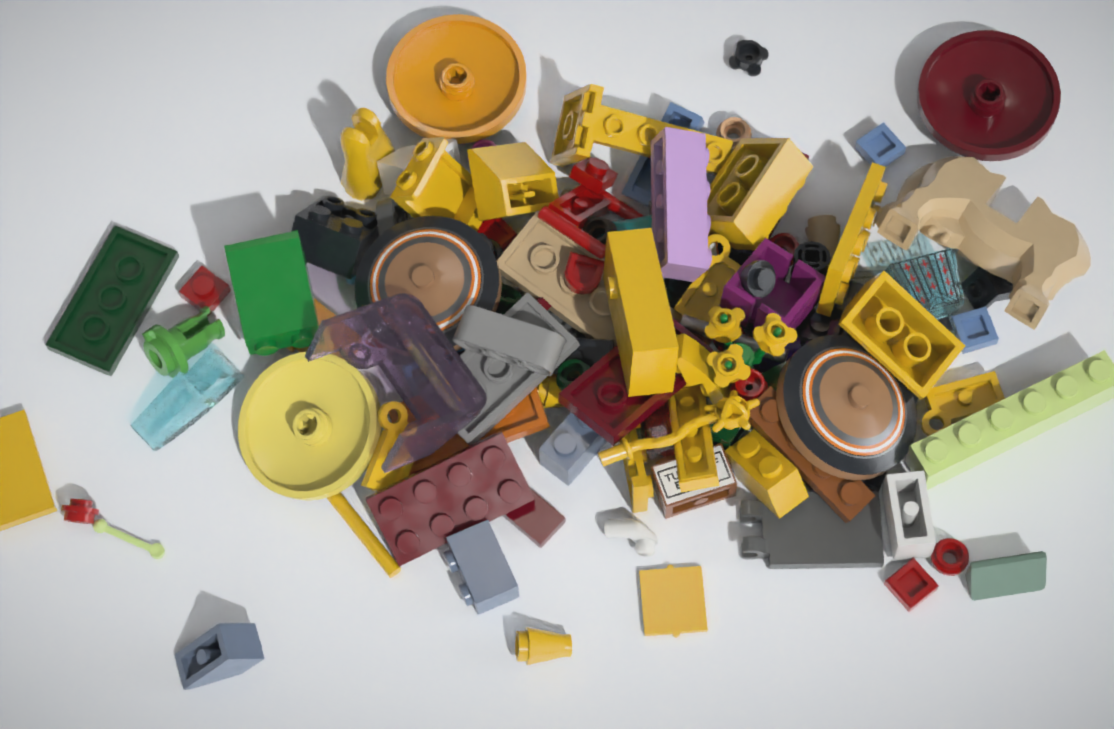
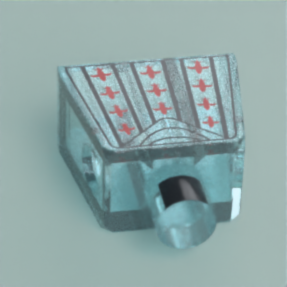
[885,248,964,334]

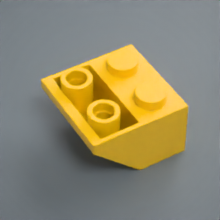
[467,142,559,221]

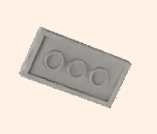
[420,292,580,446]

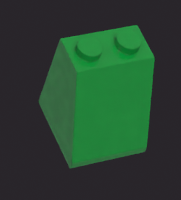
[224,230,322,356]

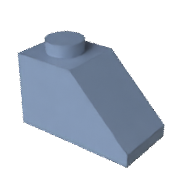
[174,623,265,690]

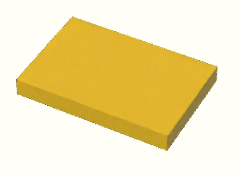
[0,409,57,531]

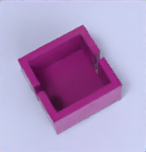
[719,238,826,332]

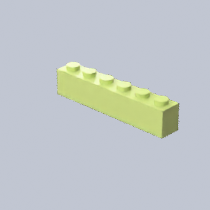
[905,350,1114,490]

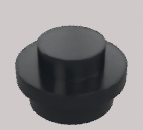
[740,260,776,298]

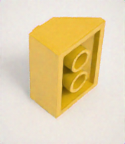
[707,138,814,250]
[839,271,965,400]

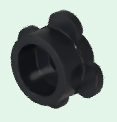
[729,40,769,77]

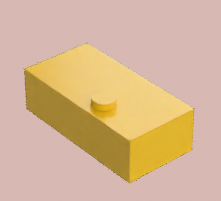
[603,228,679,397]

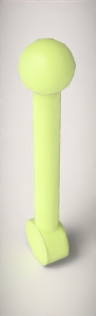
[93,519,165,560]

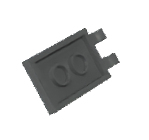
[739,491,884,569]

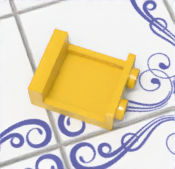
[390,137,483,231]

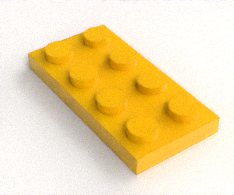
[816,162,888,317]

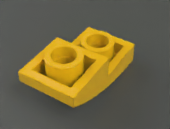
[676,333,732,405]

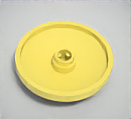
[238,351,382,501]

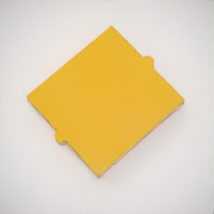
[639,564,708,638]

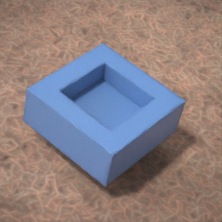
[855,122,906,167]
[950,306,999,354]

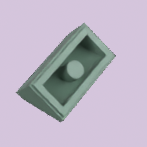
[965,551,1047,601]

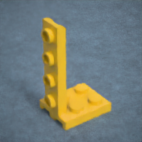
[550,84,733,176]

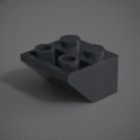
[291,196,379,280]

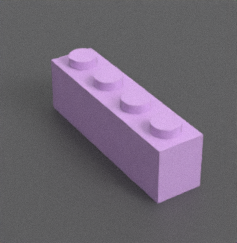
[651,127,712,282]

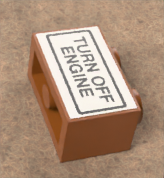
[650,443,737,519]

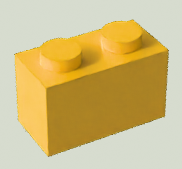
[725,429,809,519]

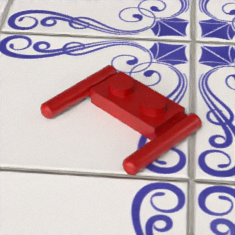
[537,185,644,259]

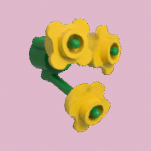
[704,306,797,388]

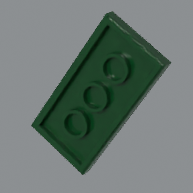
[45,225,180,377]

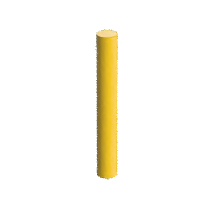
[327,492,402,578]

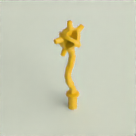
[597,390,760,467]

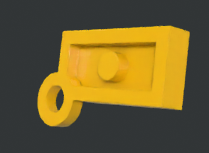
[674,234,741,322]
[921,371,1005,436]
[361,401,426,492]

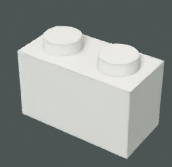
[882,471,936,561]

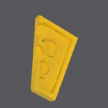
[619,424,654,513]

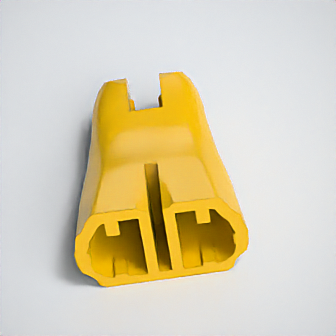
[340,107,395,201]

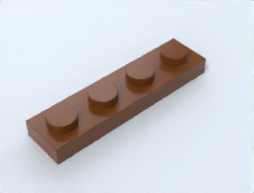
[748,386,876,523]

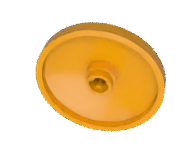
[386,14,527,144]

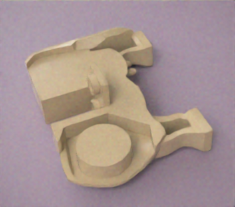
[875,156,1091,330]

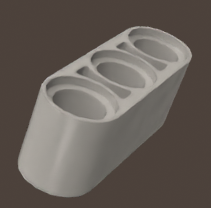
[452,305,566,376]

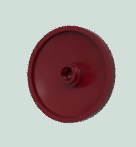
[917,30,1061,161]

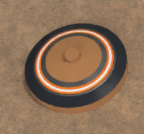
[354,216,502,358]
[776,335,917,480]

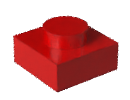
[569,157,618,195]
[178,265,231,317]

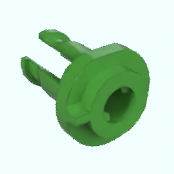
[142,306,225,380]

